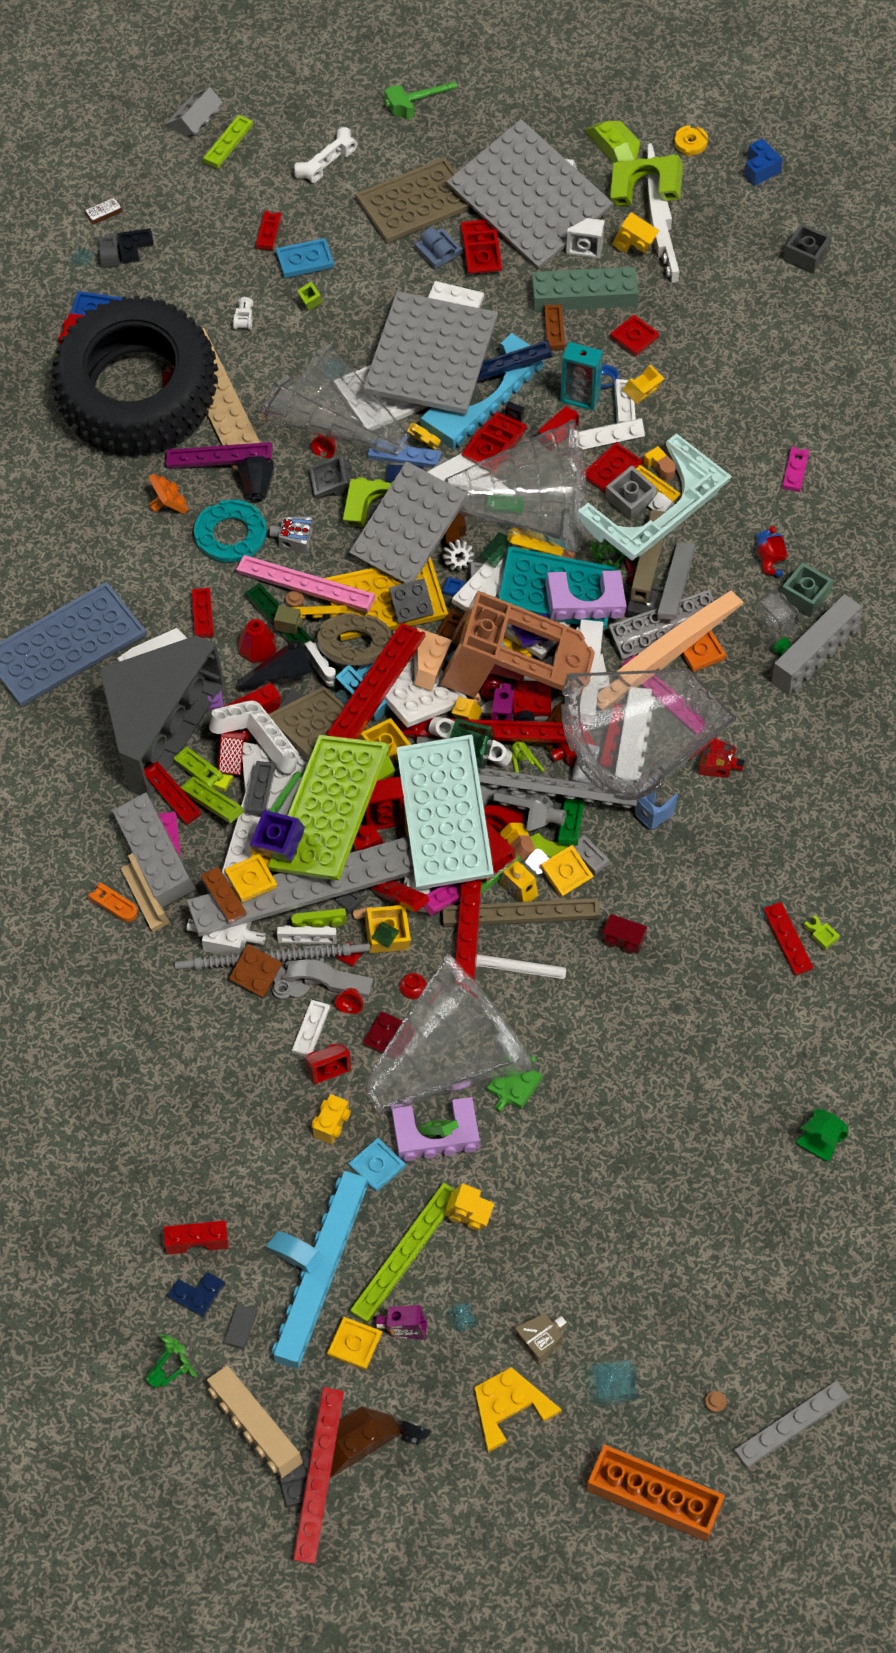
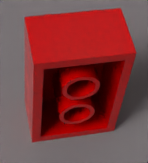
[364,777,405,830]

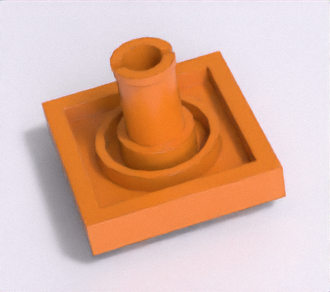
[148,473,189,514]

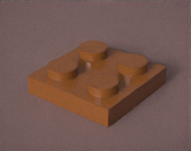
[229,944,283,998]

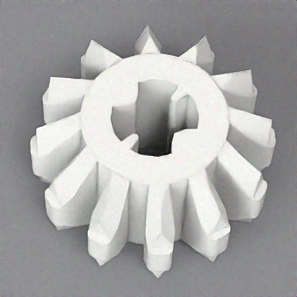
[443,539,474,571]

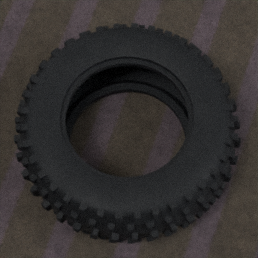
[51,296,218,457]

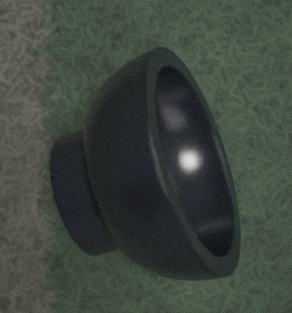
[401,1420,431,1445]

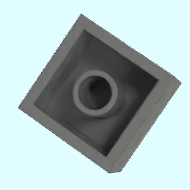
[784,223,832,273]

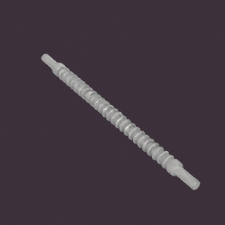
[175,943,370,970]

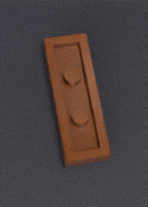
[544,304,565,350]
[201,867,246,924]

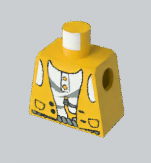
[499,861,538,902]

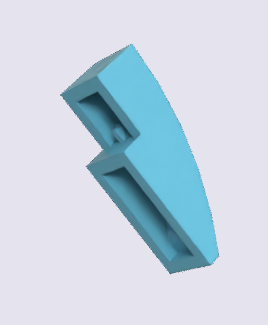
[265,1231,323,1274]

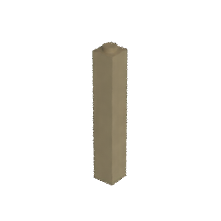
[631,509,665,603]

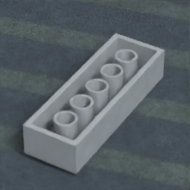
[772,594,862,695]
[113,792,196,908]

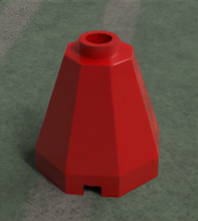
[238,619,277,663]

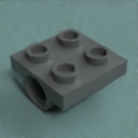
[388,578,434,623]

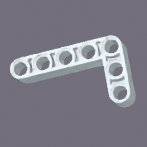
[209,701,299,774]

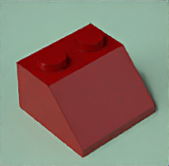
[305,1042,351,1085]

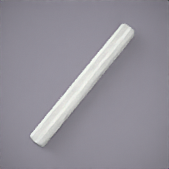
[476,954,566,979]

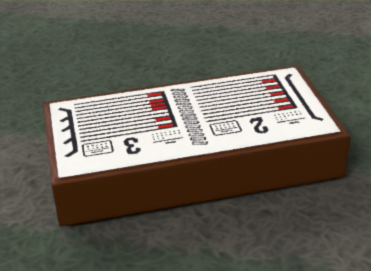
[84,197,123,225]

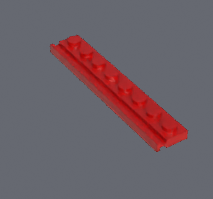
[327,623,426,739]

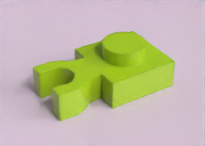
[804,915,840,950]

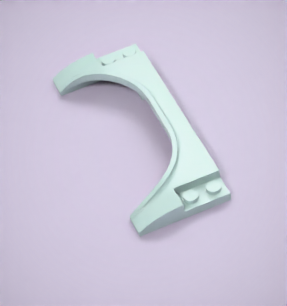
[577,434,732,560]

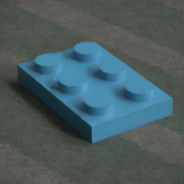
[276,238,334,278]

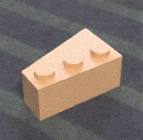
[413,628,452,691]

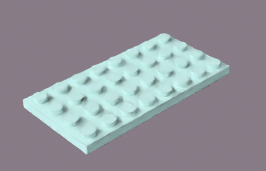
[397,735,494,890]

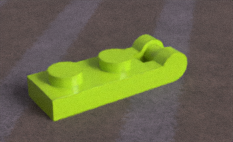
[173,746,224,788]
[291,908,347,928]

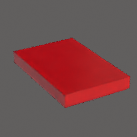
[581,442,643,494]

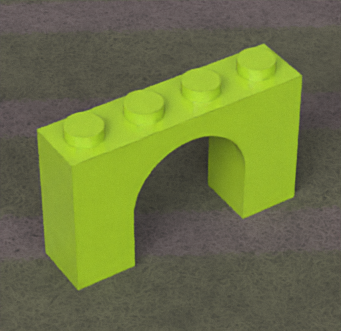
[610,155,683,206]
[343,477,394,527]

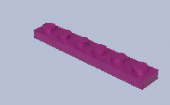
[166,442,273,469]

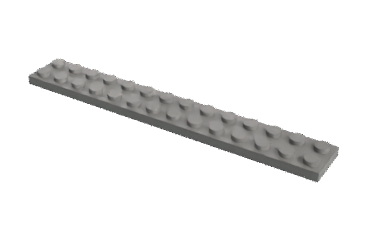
[187,836,415,936]

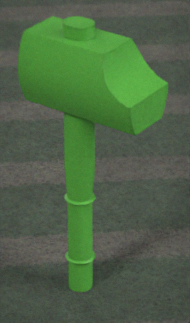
[384,82,457,120]

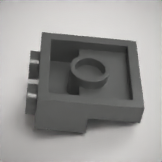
[309,454,354,499]
[279,1450,329,1508]

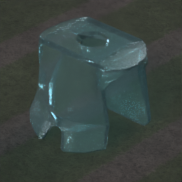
[591,1360,640,1405]

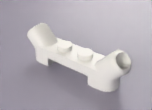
[295,127,357,183]
[429,717,512,767]

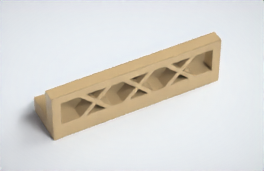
[121,853,170,931]

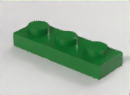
[559,797,585,846]

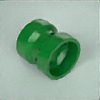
[773,637,792,656]

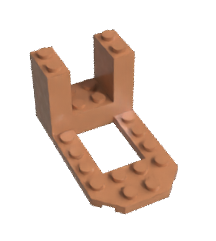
[440,591,595,698]

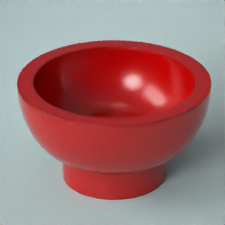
[311,435,336,459]
[399,973,427,999]
[335,988,364,1014]

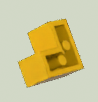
[612,212,660,253]
[444,1183,494,1231]

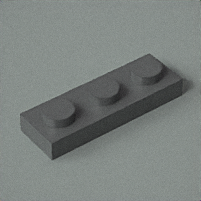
[246,761,276,815]

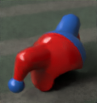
[756,526,788,577]

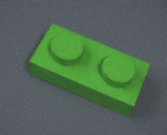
[417,1120,459,1137]

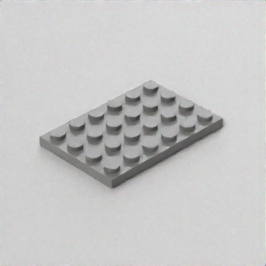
[349,461,468,583]

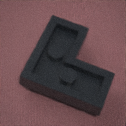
[117,228,154,263]

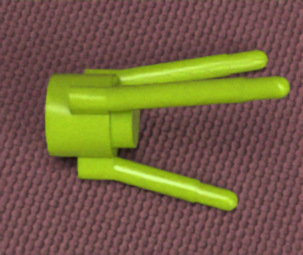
[511,741,544,773]

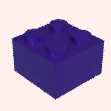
[250,810,305,863]

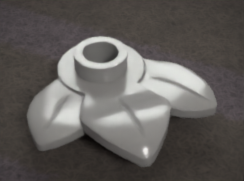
[272,967,310,999]

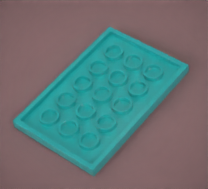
[499,546,617,630]

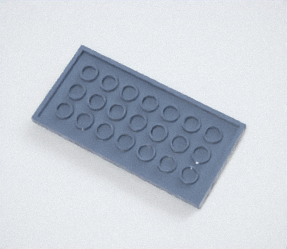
[0,582,147,707]

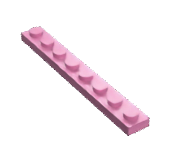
[236,555,376,612]

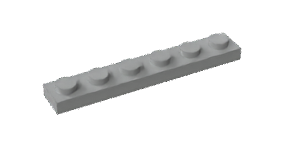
[734,1381,849,1469]

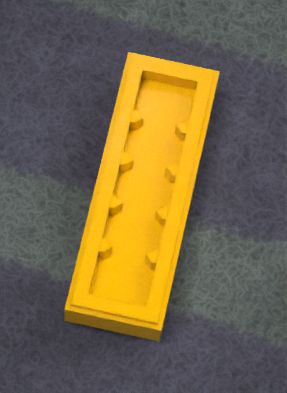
[507,532,564,556]

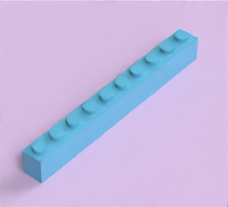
[272,1171,368,1369]

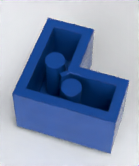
[744,138,783,186]

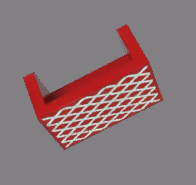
[218,732,246,775]

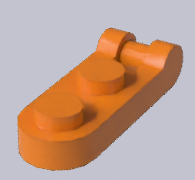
[87,882,138,922]

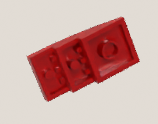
[461,220,502,274]
[462,412,527,470]

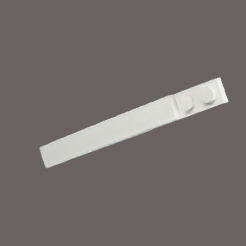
[647,143,679,283]

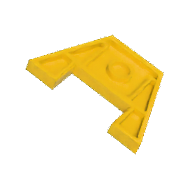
[475,1367,562,1452]

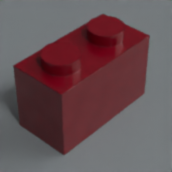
[602,914,647,954]

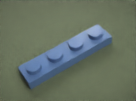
[368,441,441,468]

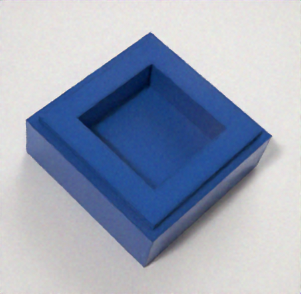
[443,577,466,597]

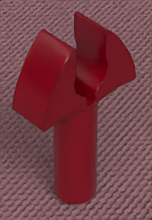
[623,559,636,587]

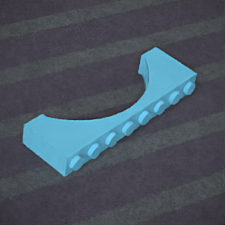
[421,333,544,450]

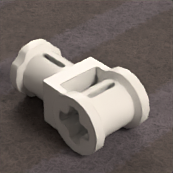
[233,297,254,330]

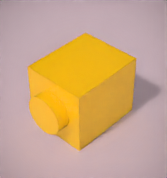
[452,696,483,720]

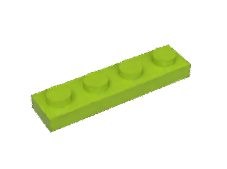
[203,115,253,169]
[180,776,244,824]

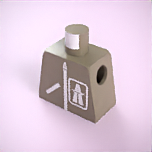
[515,1314,567,1365]

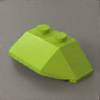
[584,121,640,163]

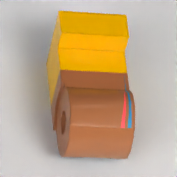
[644,446,676,481]
[500,823,535,861]

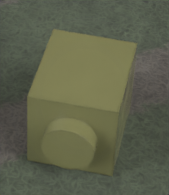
[274,605,303,635]

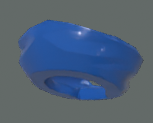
[601,364,620,389]

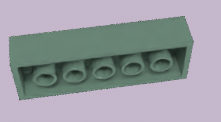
[532,267,639,312]

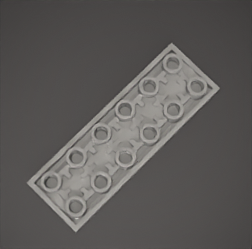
[609,589,723,660]

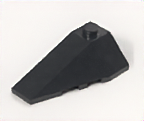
[238,641,312,690]

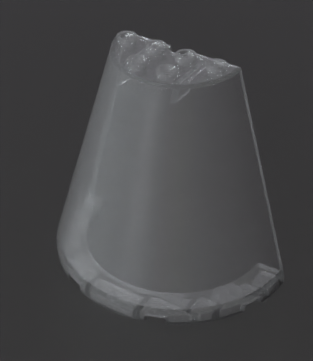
[561,669,737,800]

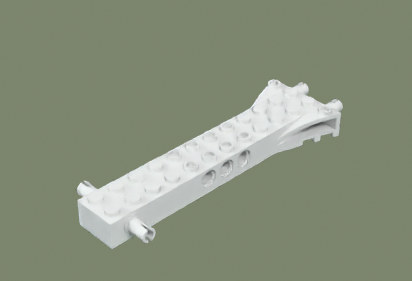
[187,741,309,956]

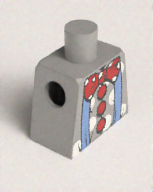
[270,517,313,554]

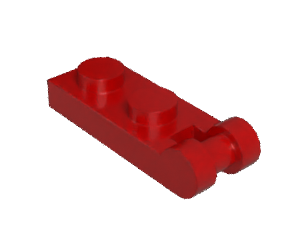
[256,211,282,251]

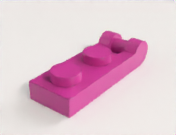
[782,446,809,492]

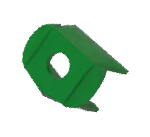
[796,1108,849,1162]

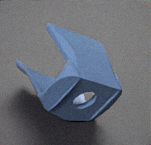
[635,778,678,829]

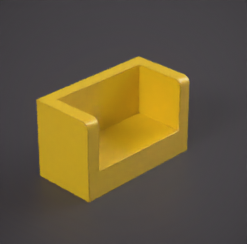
[622,365,665,404]

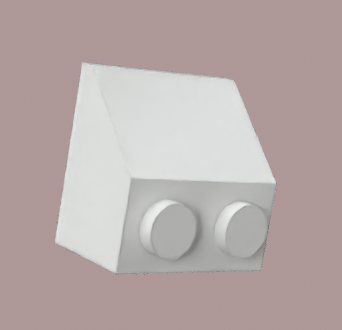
[566,218,604,258]

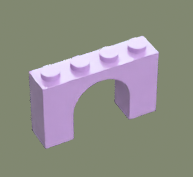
[545,571,627,620]
[392,1097,480,1161]

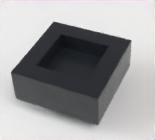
[505,401,524,422]

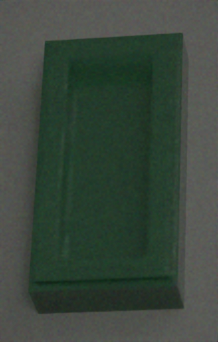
[480,532,513,568]

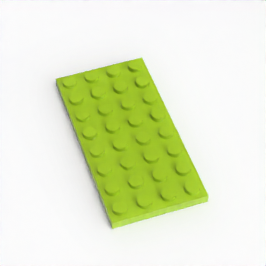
[268,735,389,881]

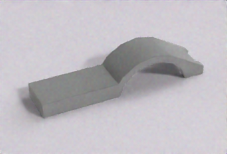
[282,959,373,999]

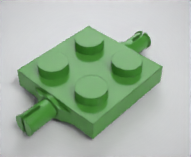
[487,1055,543,1113]

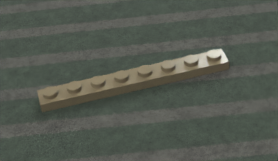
[443,898,600,927]

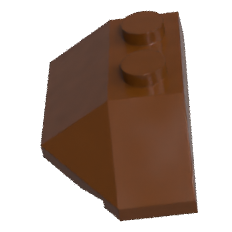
[330,1406,403,1478]

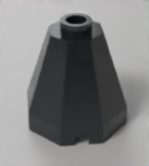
[238,456,274,502]

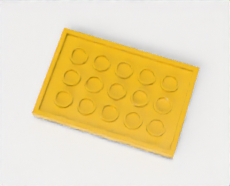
[324,557,448,641]

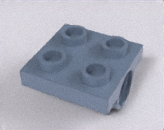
[415,228,463,269]

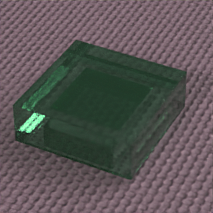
[372,921,399,949]

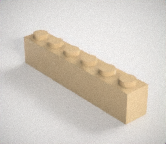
[207,1365,303,1478]

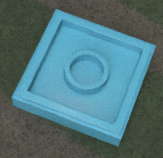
[348,1138,406,1193]

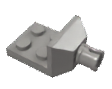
[493,786,566,831]

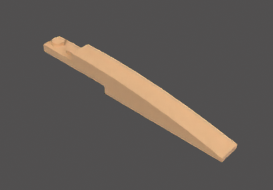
[595,591,744,713]

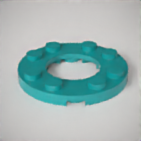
[194,499,267,562]

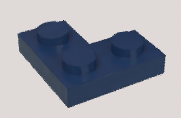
[167,1272,225,1318]

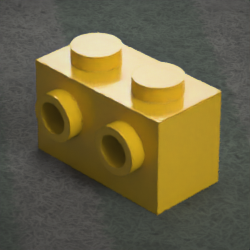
[311,1094,351,1145]

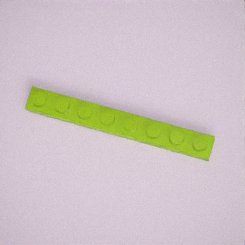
[350,1183,455,1324]

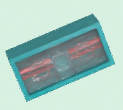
[561,342,603,411]

